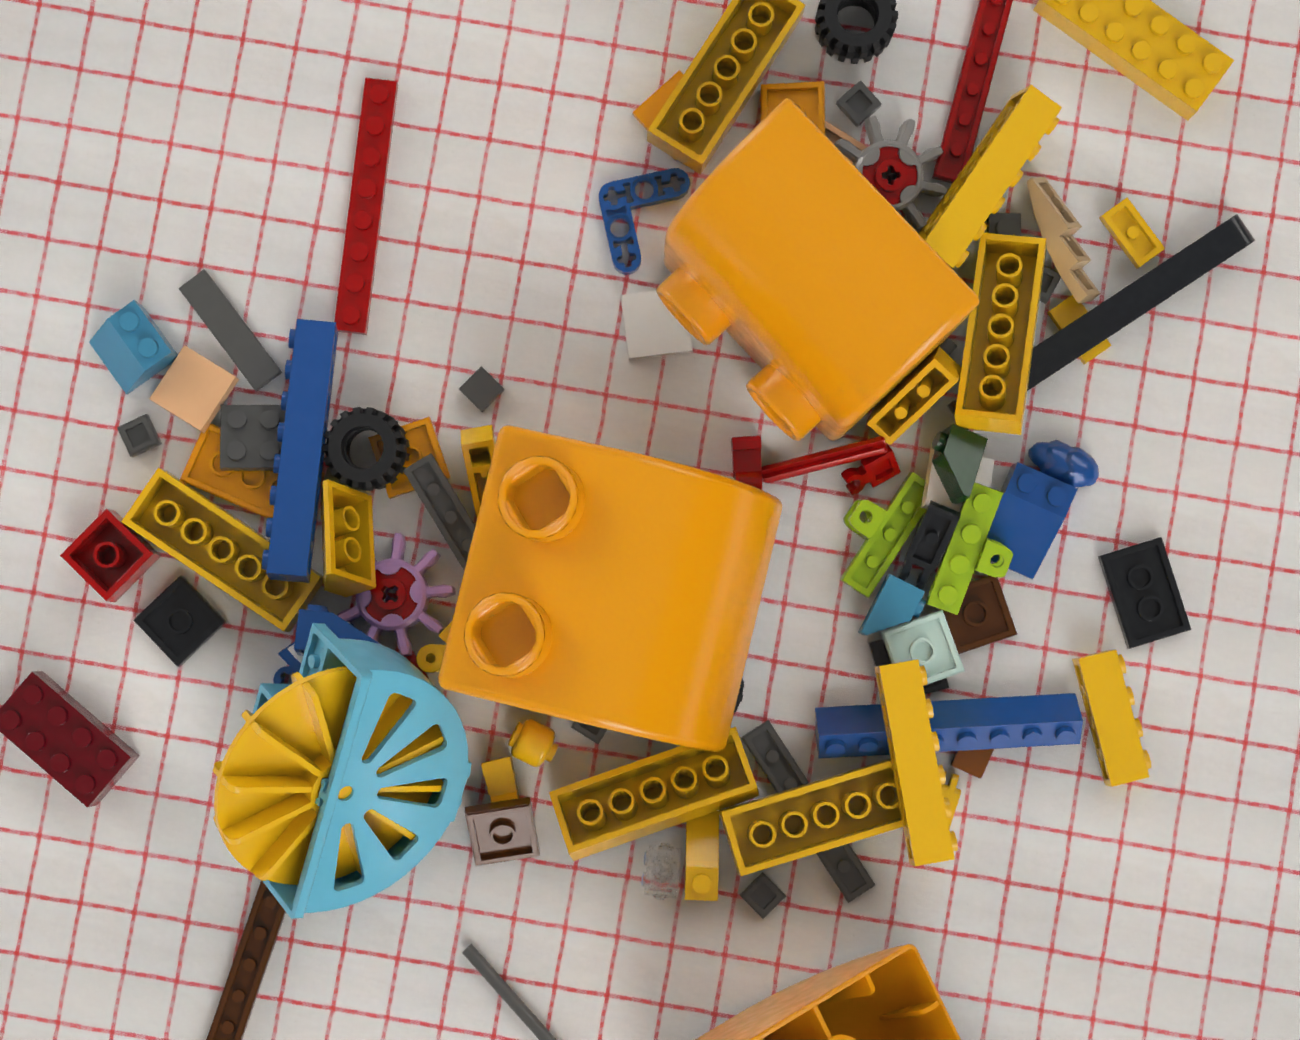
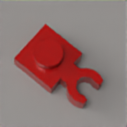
[841,444,901,495]

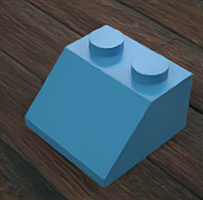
[89,300,178,395]

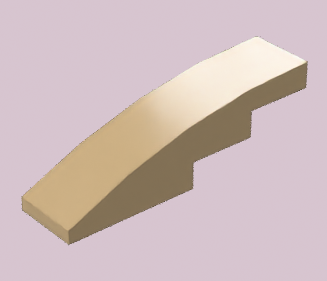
[1027,177,1101,303]

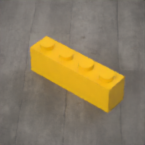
[1072,649,1152,787]

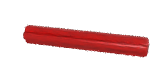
[762,436,888,483]

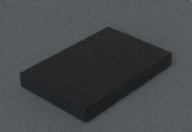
[1098,537,1191,649]

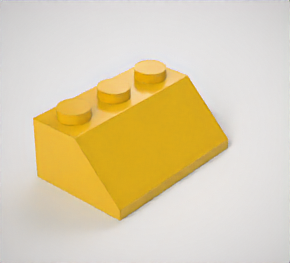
[321,479,376,597]

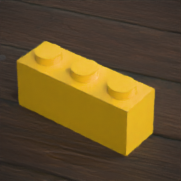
[867,346,961,445]

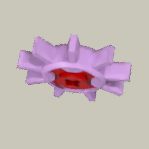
[337,533,456,657]

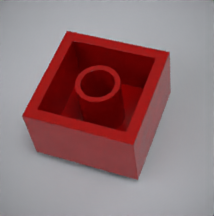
[60,508,161,602]

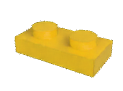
[1099,197,1165,269]

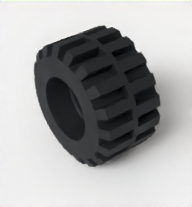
[815,0,898,64]
[322,407,410,491]

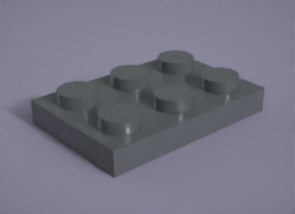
[220,405,286,471]

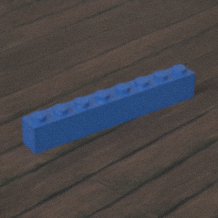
[262,319,338,583]
[815,693,1083,759]

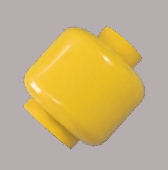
[508,719,559,767]

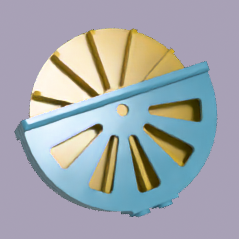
[213,623,472,919]

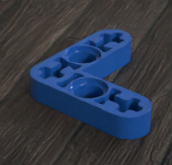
[599,168,690,275]

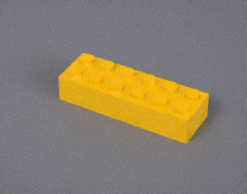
[647,0,806,175]
[1033,0,1234,121]
[918,85,1062,268]
[955,233,1046,435]
[121,467,324,632]
[549,727,759,861]
[719,758,903,876]

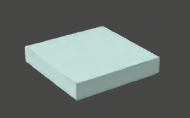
[880,610,965,685]

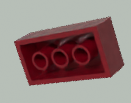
[0,671,140,808]

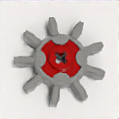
[834,116,947,229]

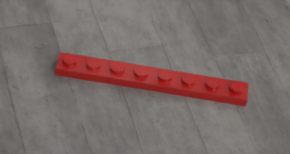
[334,78,398,335]

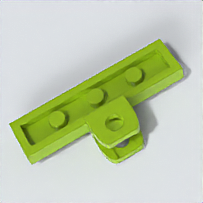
[840,472,926,598]
[926,482,1013,615]

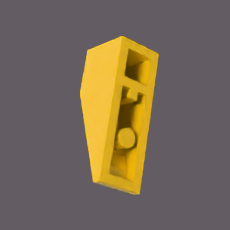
[460,425,496,518]
[684,810,719,901]

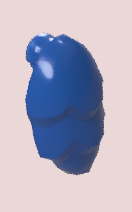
[1028,440,1099,487]

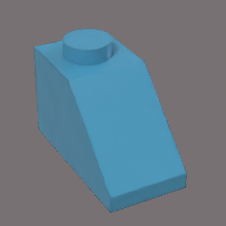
[858,574,926,636]

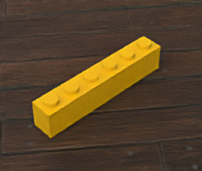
[874,659,958,866]

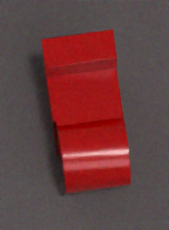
[731,435,762,490]

